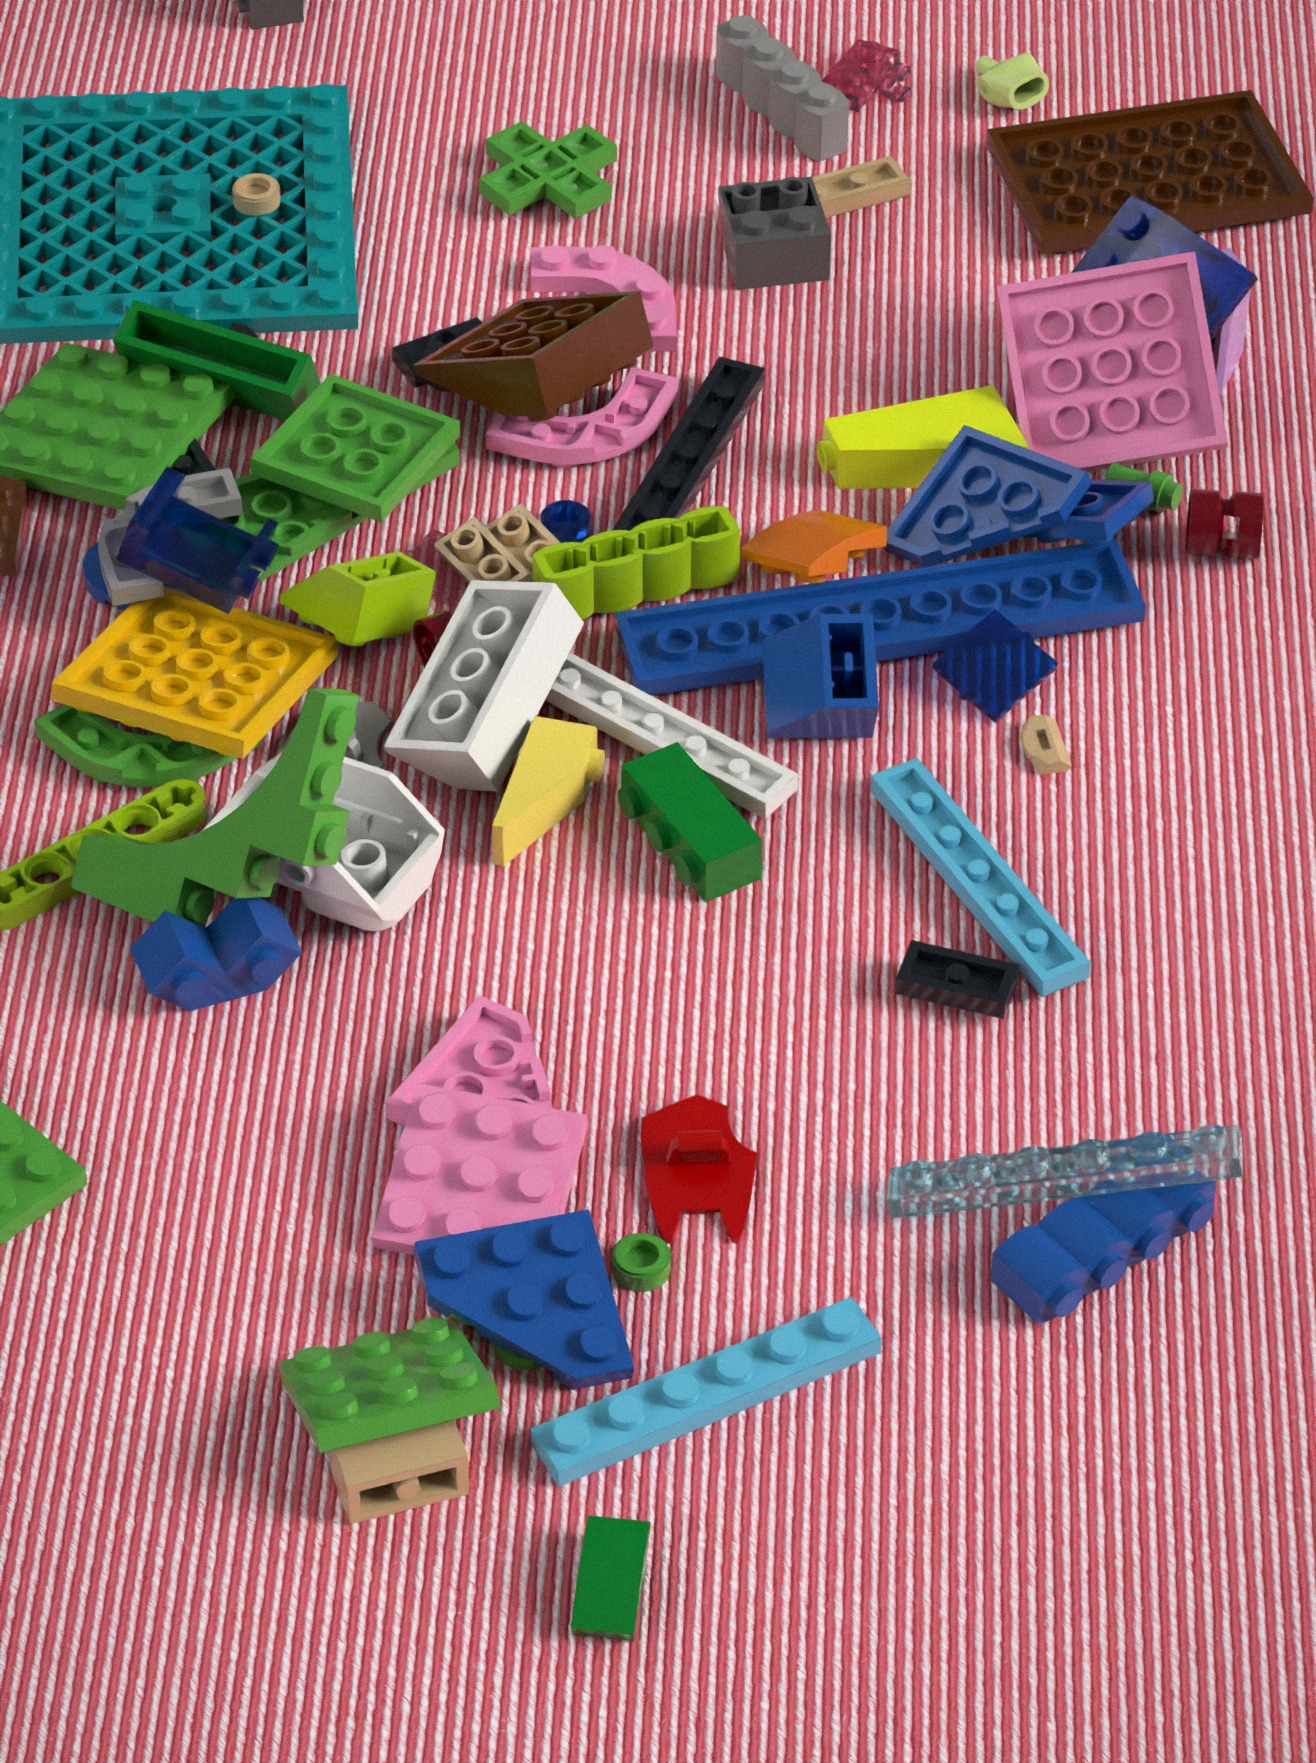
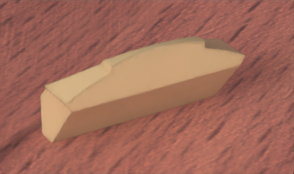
[1019,714,1072,775]

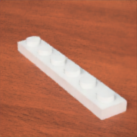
[545,652,798,819]

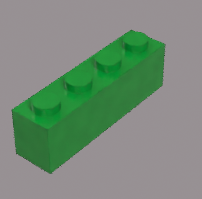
[113,300,321,421]

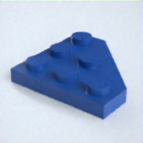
[884,425,1092,567]
[413,1209,634,1390]

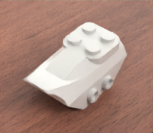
[203,753,445,931]

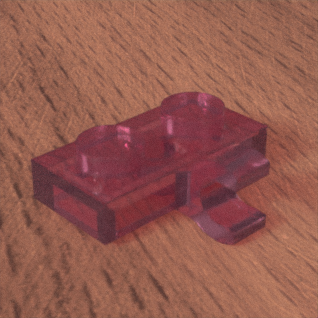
[822,39,911,112]

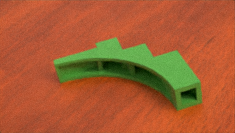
[71,688,360,928]

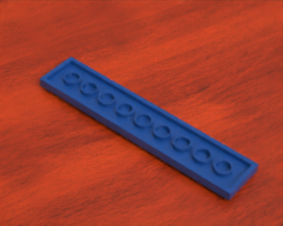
[615,539,1146,695]

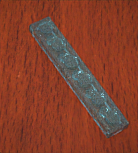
[886,1124,1243,1219]

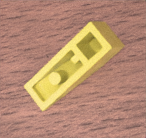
[492,716,605,866]

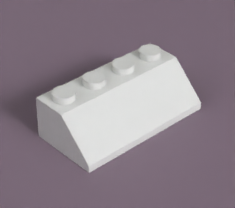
[383,580,584,792]

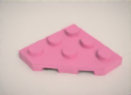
[385,995,553,1126]

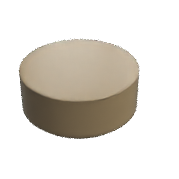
[232,173,281,216]

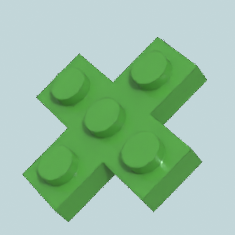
[479,121,617,219]

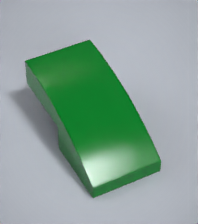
[571,1515,651,1641]

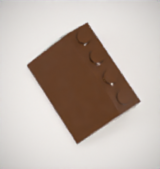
[413,291,654,422]

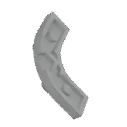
[98,468,243,606]

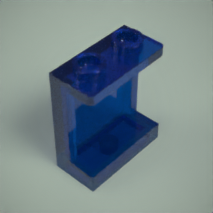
[116,467,280,614]

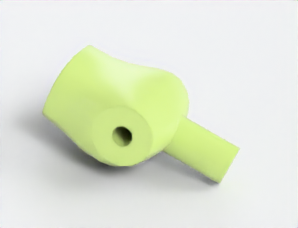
[976,52,1049,110]

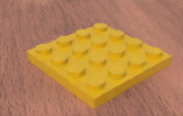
[52,586,339,759]

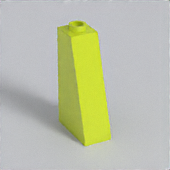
[817,385,1029,489]

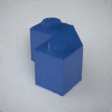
[130,897,302,1011]

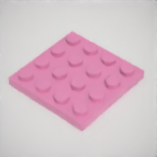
[997,251,1228,472]

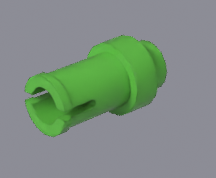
[1104,463,1183,513]

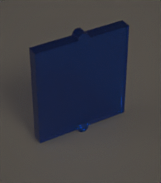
[932,609,1059,723]

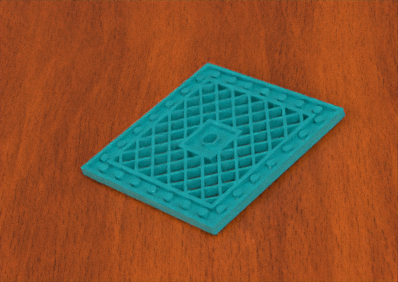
[0,84,358,344]

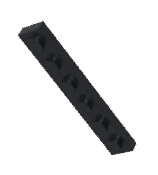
[612,356,765,531]

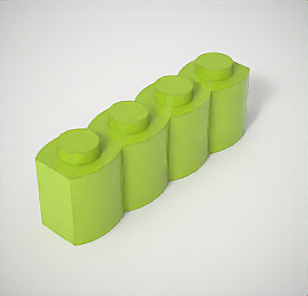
[532,506,740,620]

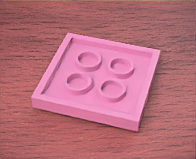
[371,1082,588,1255]

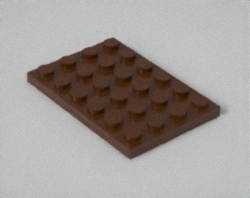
[986,90,1314,255]

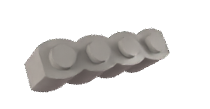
[716,15,849,162]

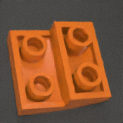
[740,509,887,583]

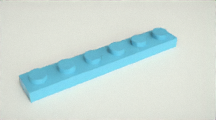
[870,758,1091,997]
[530,1297,882,1487]

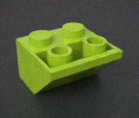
[279,551,436,646]

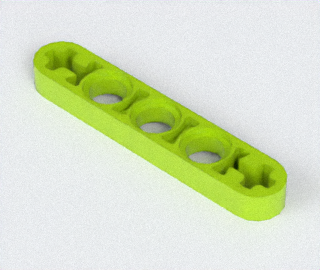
[0,779,207,930]

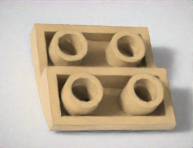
[433,503,560,585]

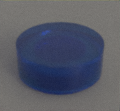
[540,500,591,543]

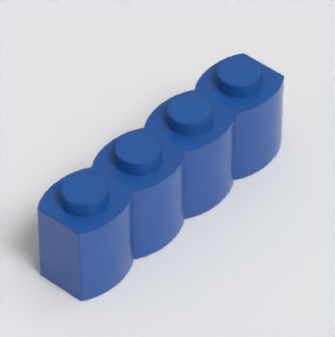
[990,1141,1217,1324]

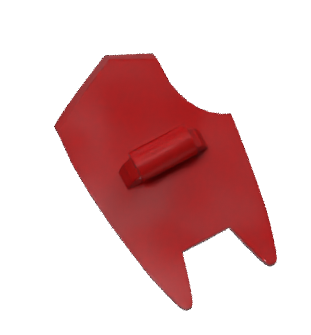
[640,1094,757,1244]

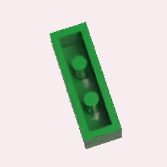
[618,742,763,903]

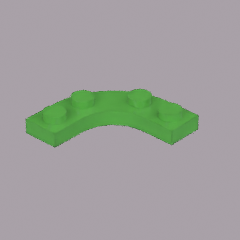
[34,704,261,787]

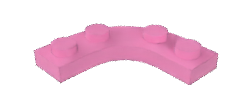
[531,245,677,352]
[485,367,678,468]

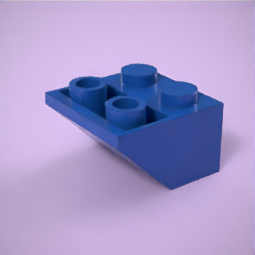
[762,614,879,738]

